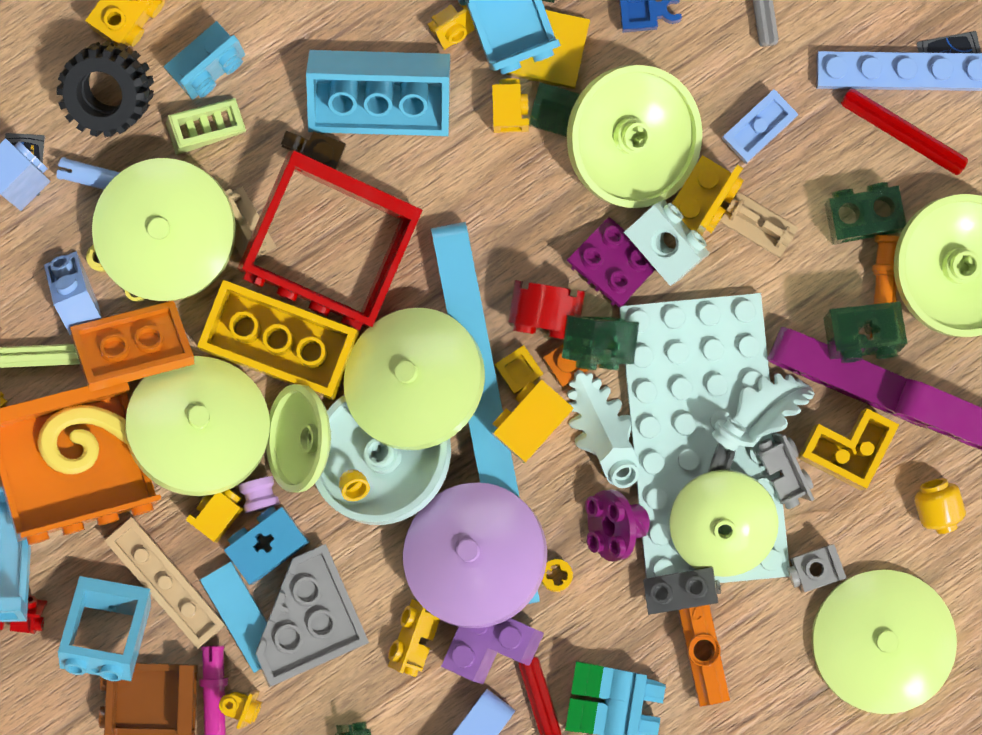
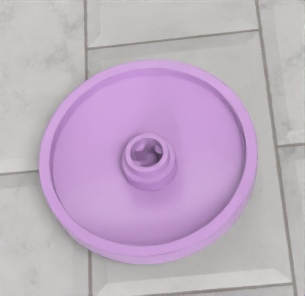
[403,482,547,628]

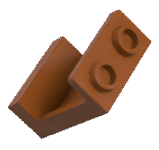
[99,663,198,735]

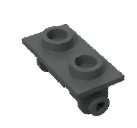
[643,567,721,615]

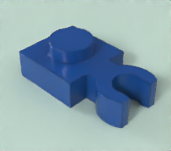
[619,0,682,33]

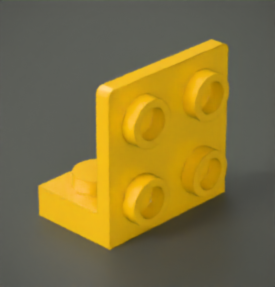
[672,155,744,236]

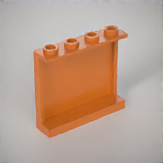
[0,382,161,545]

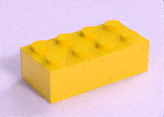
[197,280,359,400]

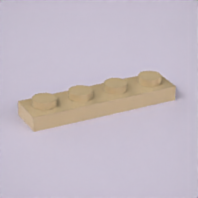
[104,517,226,649]

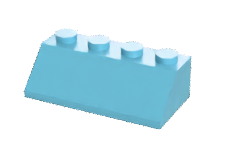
[306,50,450,136]

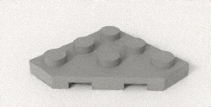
[255,544,369,687]

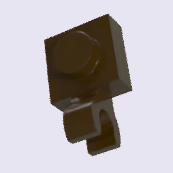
[281,131,346,170]

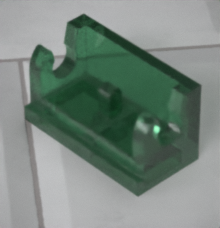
[529,83,580,137]

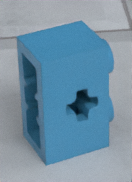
[224,506,310,585]

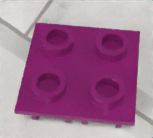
[567,217,656,307]

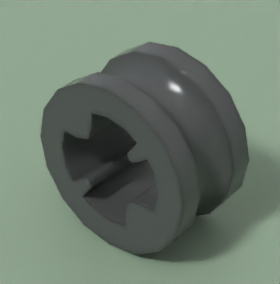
[708,443,736,472]

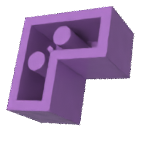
[441,618,544,684]

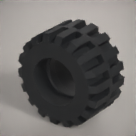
[57,41,154,137]

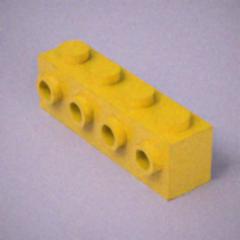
[85,0,165,47]

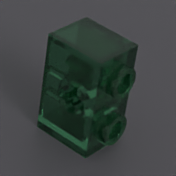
[823,301,907,363]
[562,315,639,370]

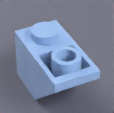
[44,251,102,335]

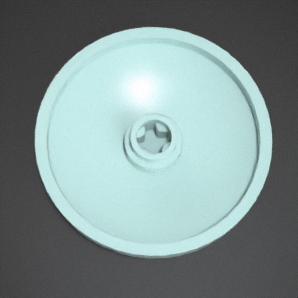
[315,395,451,525]

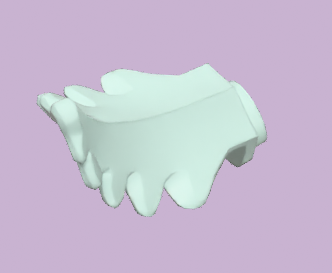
[567,370,639,488]
[712,373,815,451]

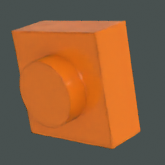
[543,338,592,388]

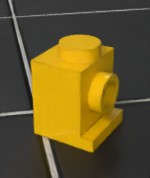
[492,78,529,133]
[186,489,244,543]

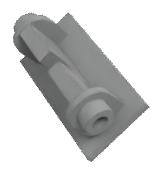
[757,433,814,509]

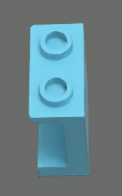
[465,0,561,74]

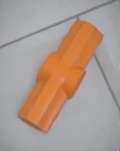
[678,605,730,707]

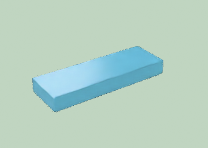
[200,562,267,673]

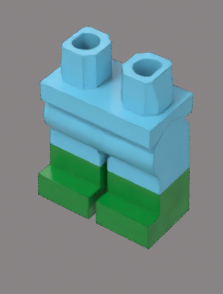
[565,661,666,735]

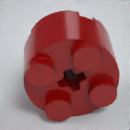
[508,280,585,340]

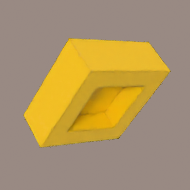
[494,345,544,395]

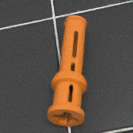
[869,235,900,344]

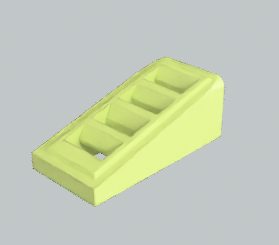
[166,98,246,155]

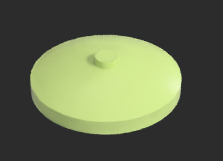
[567,65,702,208]
[92,158,236,301]
[894,194,982,337]
[344,308,485,450]
[125,356,270,496]
[811,570,957,714]

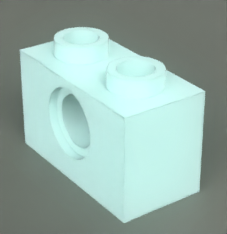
[624,200,710,286]

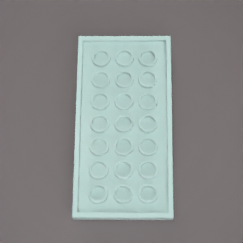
[619,293,790,583]

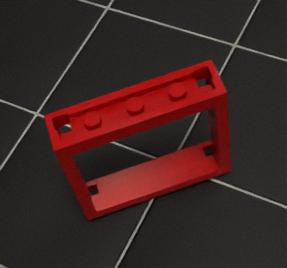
[237,150,423,331]

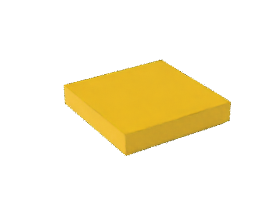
[507,10,590,90]

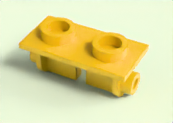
[427,0,475,50]
[388,599,441,677]
[219,691,262,729]

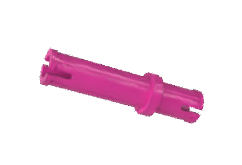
[199,645,228,735]

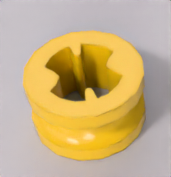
[542,559,573,592]

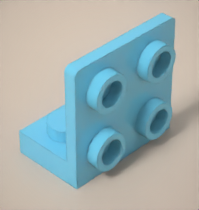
[163,21,245,100]

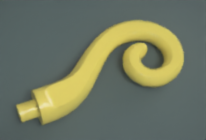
[37,405,128,474]

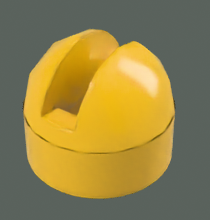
[339,469,370,501]

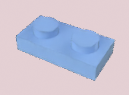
[722,89,798,164]

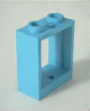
[58,576,151,682]

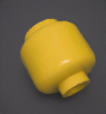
[914,478,966,534]

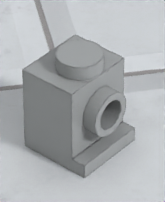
[787,544,846,593]

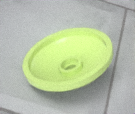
[266,384,331,493]
[670,470,778,577]

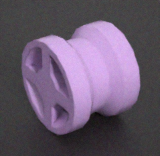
[238,476,280,513]

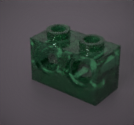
[824,182,907,245]

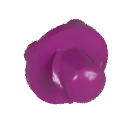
[585,489,650,562]

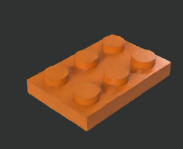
[70,301,194,392]

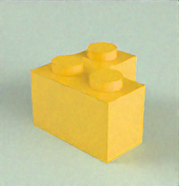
[492,379,574,464]
[798,408,899,491]

